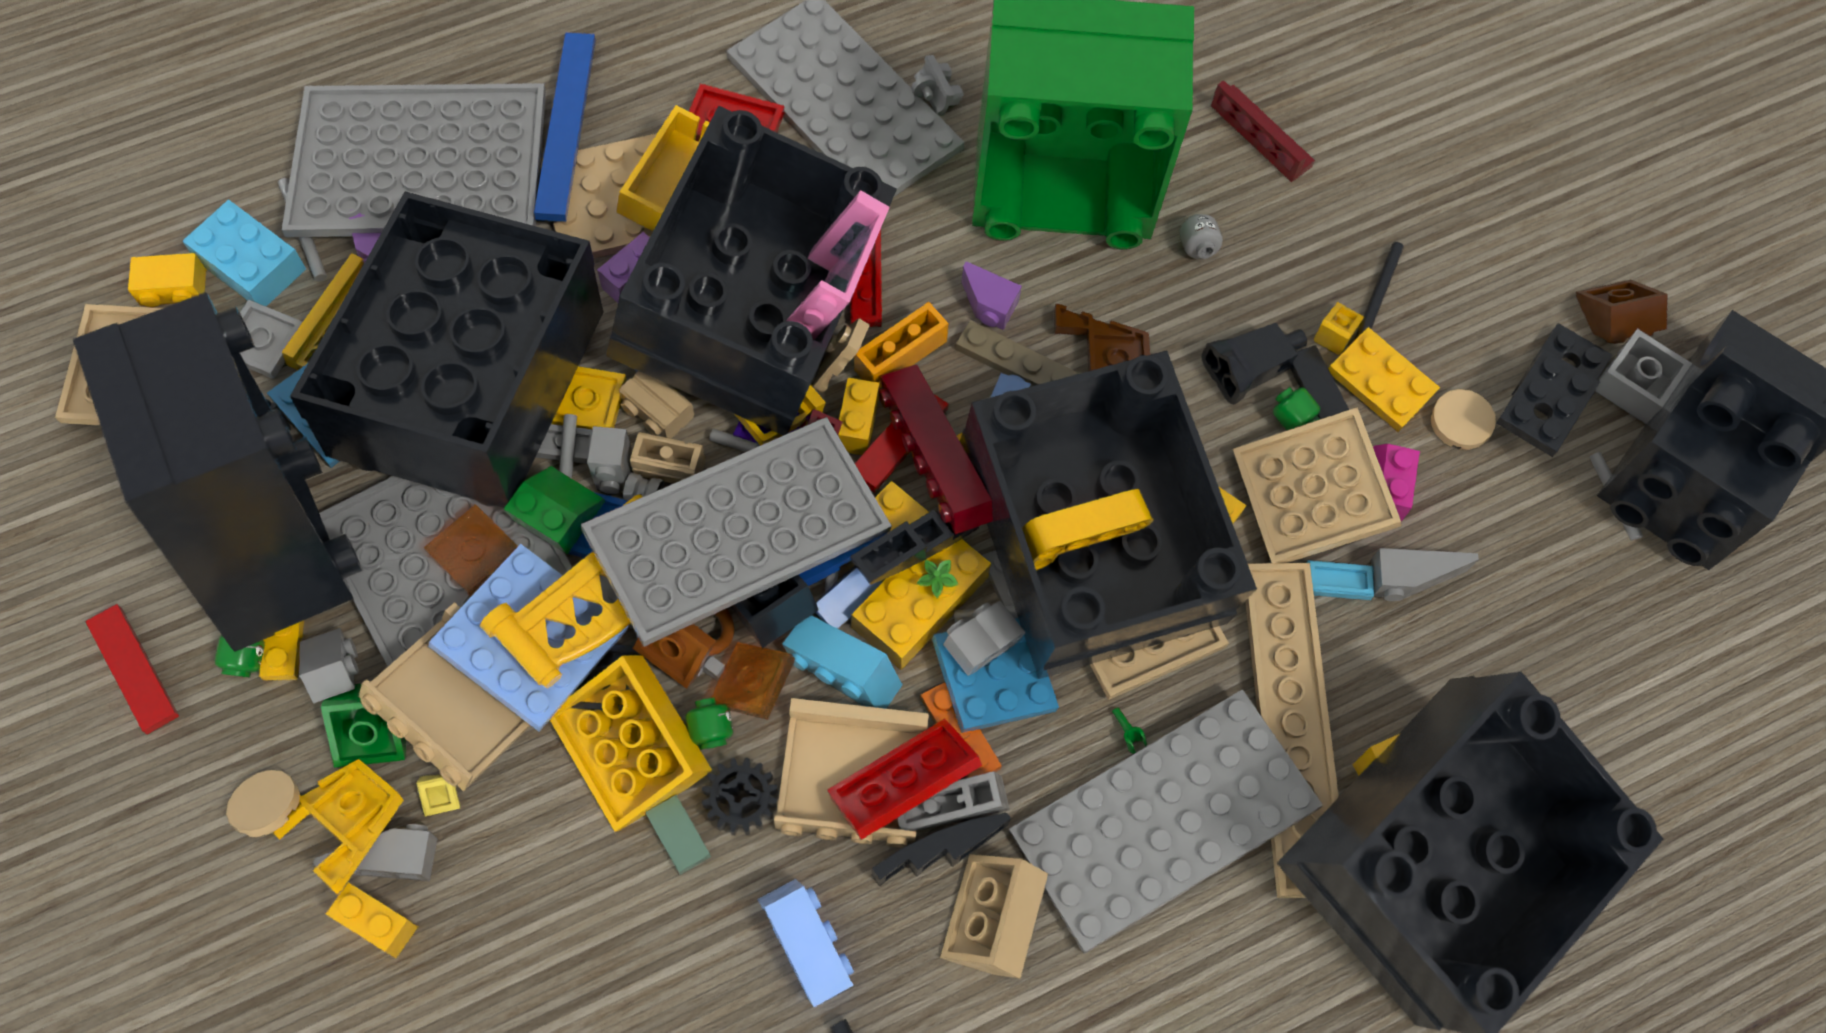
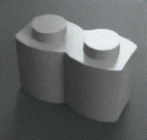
[943,601,1025,676]

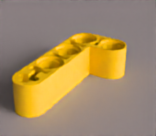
[1022,489,1153,570]

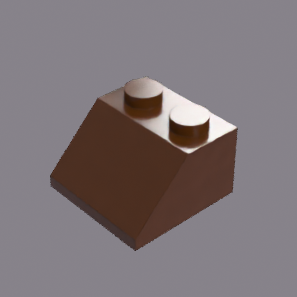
[1576,280,1668,344]

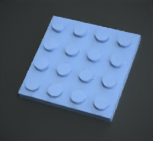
[428,544,628,732]

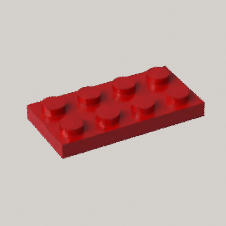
[827,718,982,840]

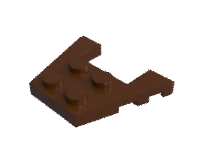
[1054,304,1150,371]

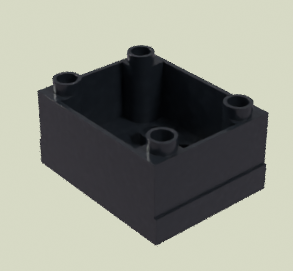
[606,106,897,436]
[290,191,604,508]
[73,292,363,652]
[960,350,1257,679]
[1277,671,1664,1033]

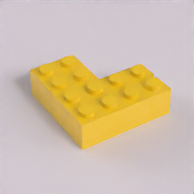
[616,105,710,231]
[851,481,991,670]

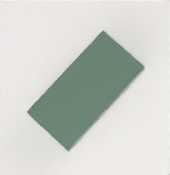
[645,795,711,875]

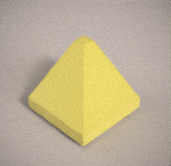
[417,775,460,816]

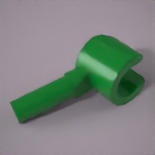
[1112,707,1148,754]

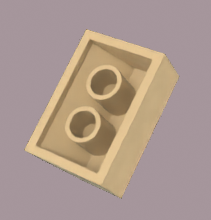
[940,854,1048,979]

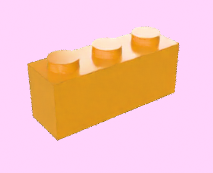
[854,302,949,388]

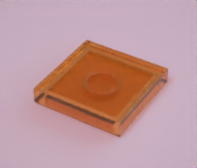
[424,504,518,596]
[711,642,796,720]

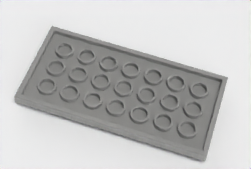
[726,0,965,197]
[581,417,892,647]
[1009,689,1323,954]

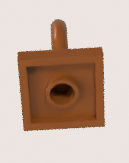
[633,608,735,689]

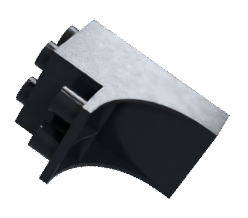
[1597,310,1826,570]

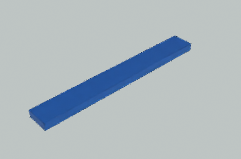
[534,32,596,222]

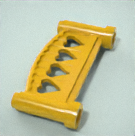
[480,494,643,689]

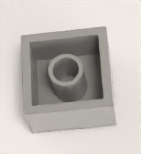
[1595,329,1692,424]

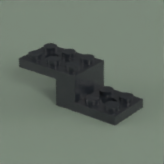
[1496,323,1613,457]

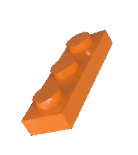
[920,682,1002,778]

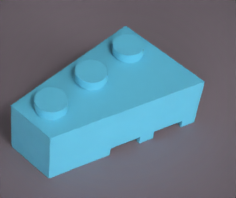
[782,615,902,709]

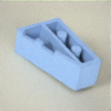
[758,879,854,1007]

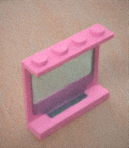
[786,190,890,340]

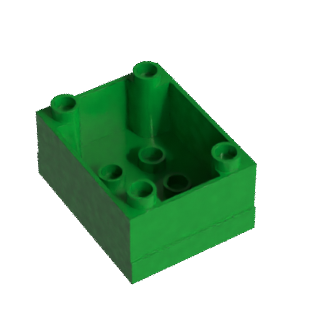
[972,0,1194,250]

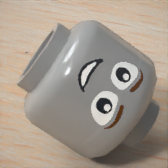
[1180,214,1223,259]

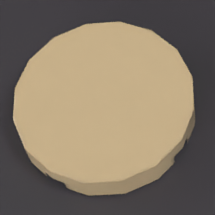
[1431,389,1496,450]
[226,770,300,837]

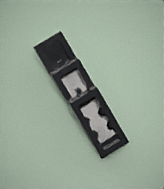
[850,510,979,585]
[871,813,1011,886]

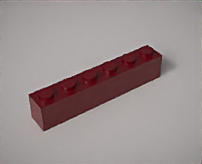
[878,364,993,534]

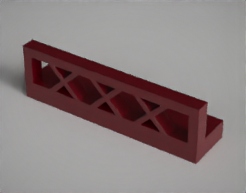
[1211,80,1315,183]

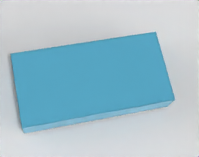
[1306,560,1374,600]

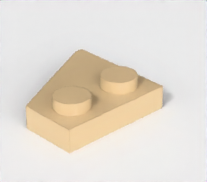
[812,319,869,393]

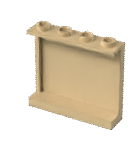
[358,602,531,791]
[774,698,929,848]

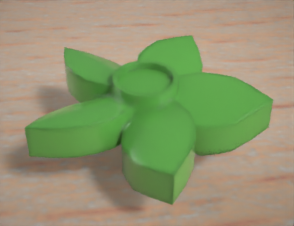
[917,560,958,599]

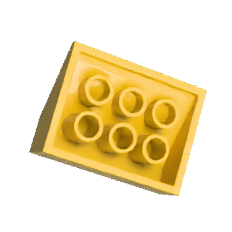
[550,655,712,832]

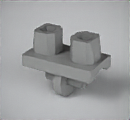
[911,55,963,116]

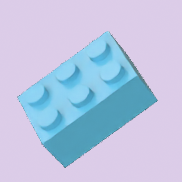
[183,199,306,306]

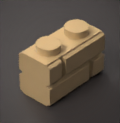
[619,371,694,439]
[630,432,705,483]

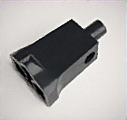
[1201,322,1307,405]

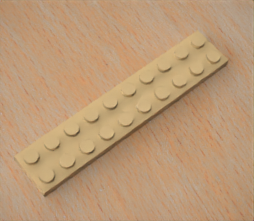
[1245,563,1339,898]

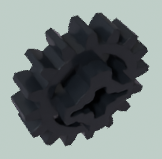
[702,758,778,836]

